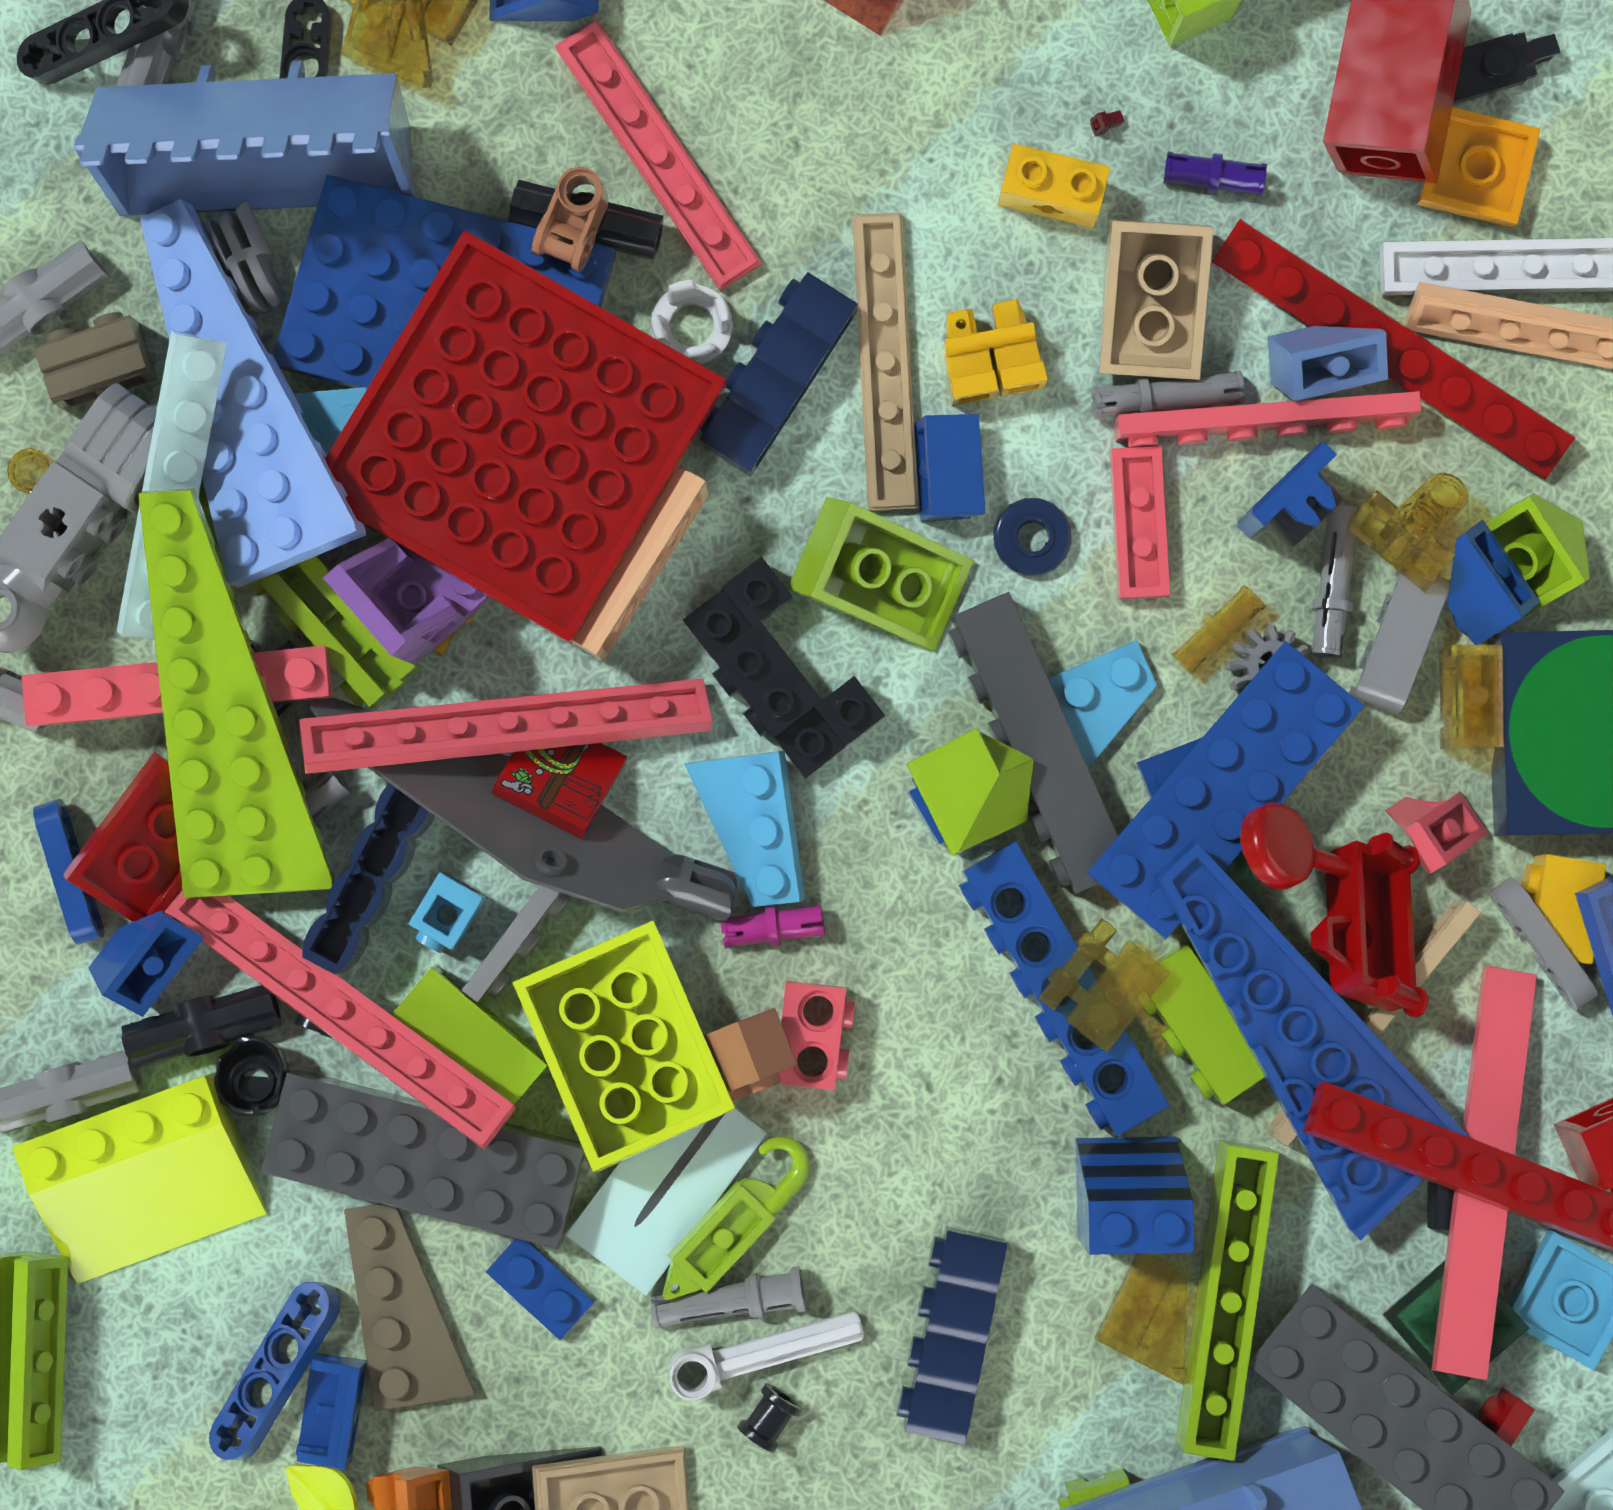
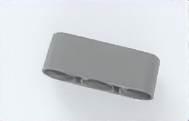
[1349,562,1450,714]

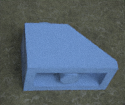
[1268,326,1388,401]

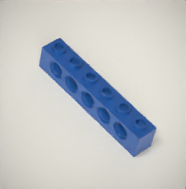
[958,841,1170,1136]

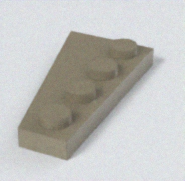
[344,1203,476,1412]

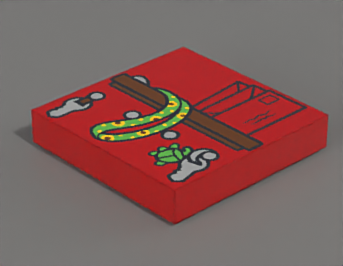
[491,743,628,839]

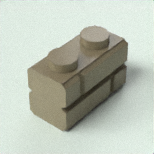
[34,312,158,410]

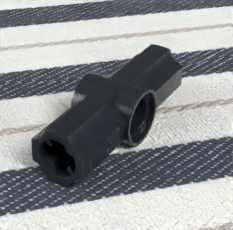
[508,180,664,260]
[121,985,282,1069]

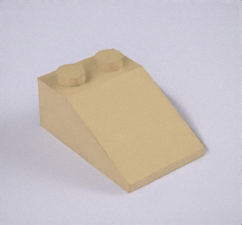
[1099,219,1214,380]

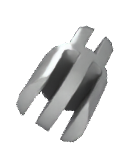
[204,202,283,313]

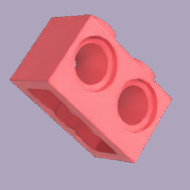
[778,980,855,1090]

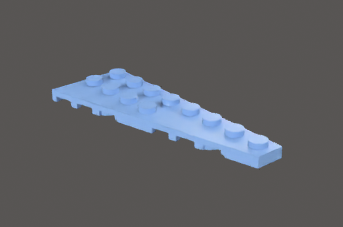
[140,199,366,588]

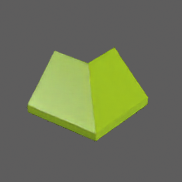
[1453,493,1590,625]
[906,728,1034,856]

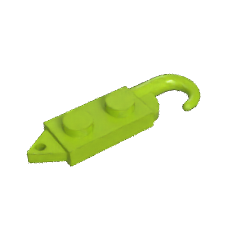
[662,1136,810,1300]

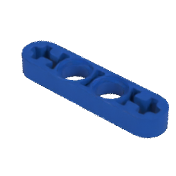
[209,1282,341,1460]

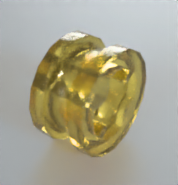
[7,448,53,494]

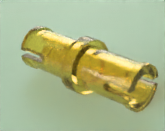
[1171,585,1266,677]

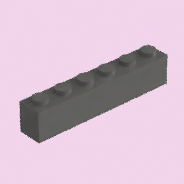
[947,592,1118,893]

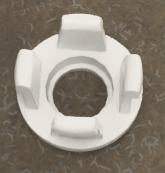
[651,280,733,365]

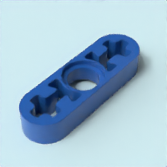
[33,799,105,945]

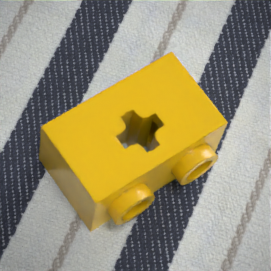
[997,143,1111,228]

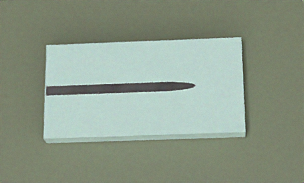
[566,1107,768,1296]

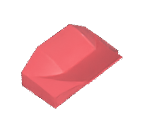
[1385,791,1489,874]

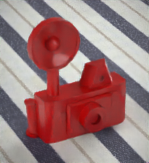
[1240,802,1429,1018]

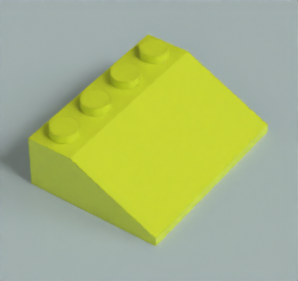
[512,920,735,1172]
[12,1072,267,1284]

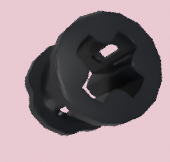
[737,1383,803,1453]

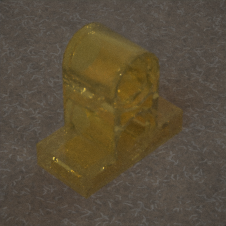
[1348,472,1469,593]

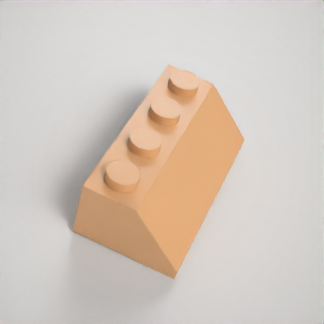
[573,467,709,662]

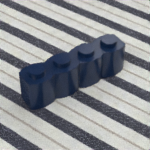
[700,272,858,477]
[302,783,435,974]
[896,1226,1007,1445]

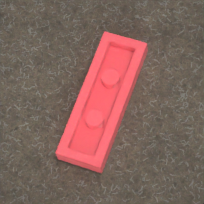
[1110,446,1170,600]

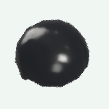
[214,1036,291,1116]

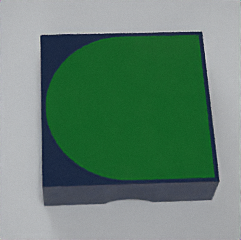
[1487,630,1613,836]

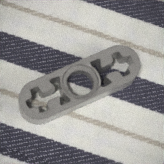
[1489,877,1598,1011]

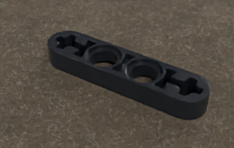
[16,0,189,85]

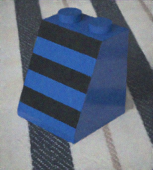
[1075,1136,1194,1255]

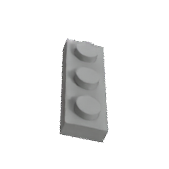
[461,886,572,1003]

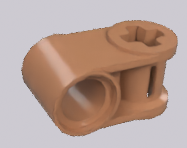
[531,166,609,272]

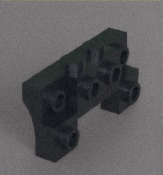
[683,556,885,779]

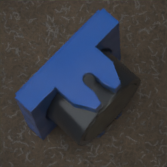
[1237,442,1345,549]

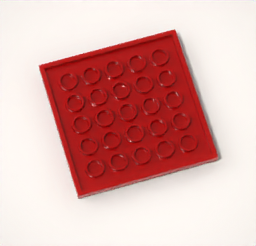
[325,230,727,645]

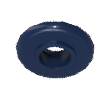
[993,498,1072,576]

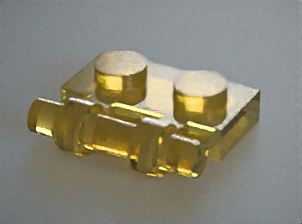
[1038,918,1170,1053]

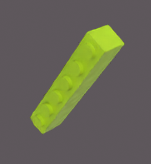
[1175,1140,1279,1461]

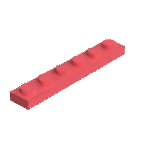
[1114,391,1421,448]
[21,646,333,727]

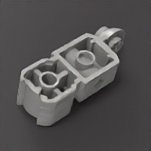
[0,383,157,653]

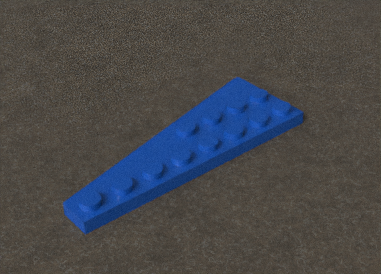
[1155,840,1469,1241]

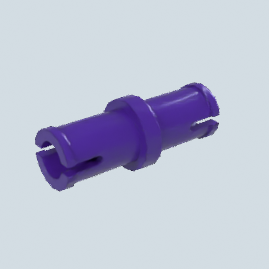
[1163,151,1267,196]

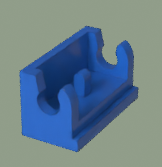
[914,414,986,522]
[296,1353,367,1471]

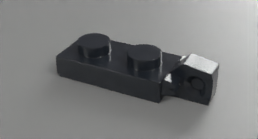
[1453,32,1561,105]

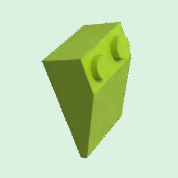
[787,497,974,652]

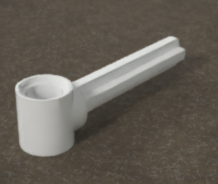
[669,1312,864,1401]

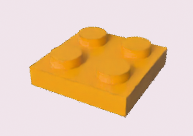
[1416,107,1541,229]

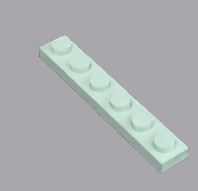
[117,331,227,640]

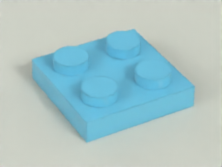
[1500,1229,1613,1370]

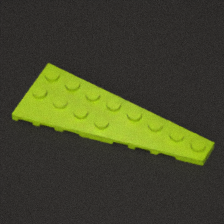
[138,488,336,898]

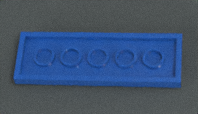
[1087,641,1364,940]

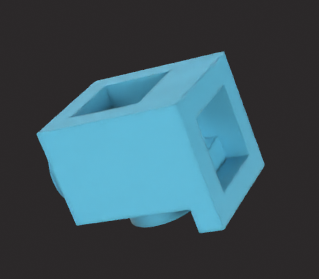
[408,872,488,953]

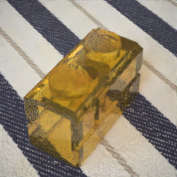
[1439,645,1504,750]

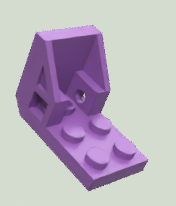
[323,538,491,664]

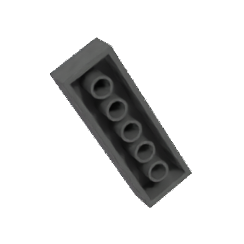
[260,1069,585,1249]
[1249,1283,1565,1510]

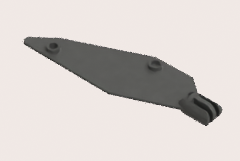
[308,698,738,921]

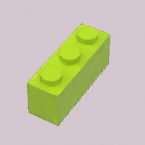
[1132,943,1264,1105]
[392,966,548,1106]

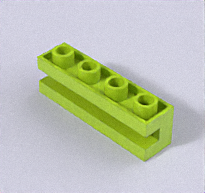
[248,555,421,710]
[0,1251,68,1470]

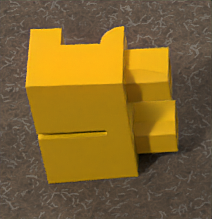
[943,299,1048,406]

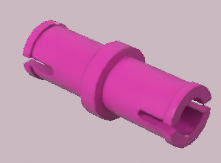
[721,905,825,949]

